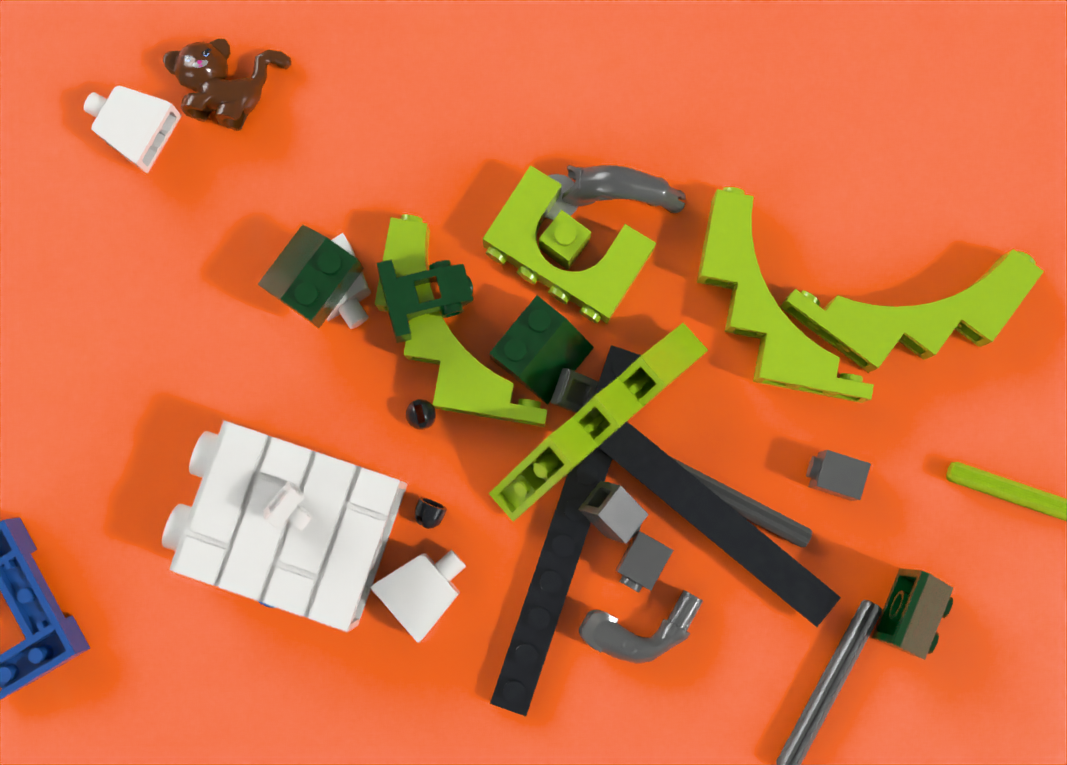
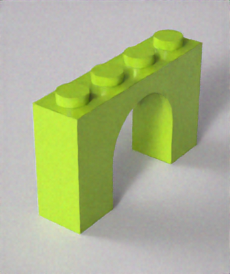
[482,165,657,324]

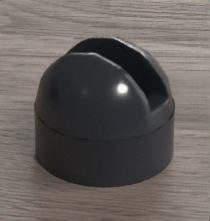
[406,399,436,430]
[414,497,447,529]

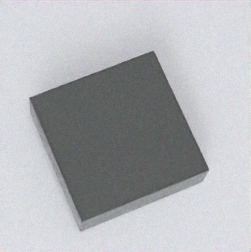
[550,368,599,413]

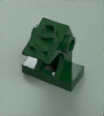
[377,259,473,343]

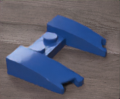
[0,517,90,700]

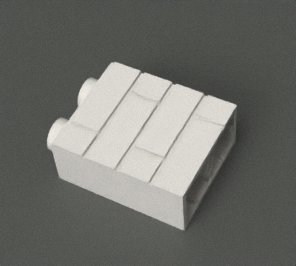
[162,420,408,632]

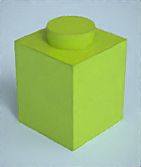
[539,210,591,270]

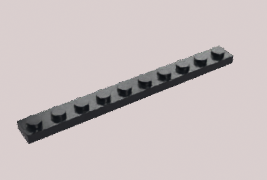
[490,345,641,716]

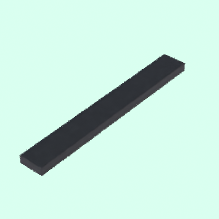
[598,422,841,627]

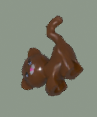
[163,38,292,131]

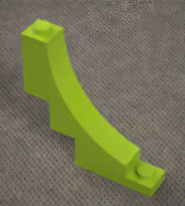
[696,187,874,403]
[375,214,547,427]
[780,249,1044,373]
[488,322,708,522]

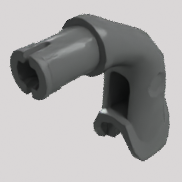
[562,165,686,214]
[579,590,703,664]

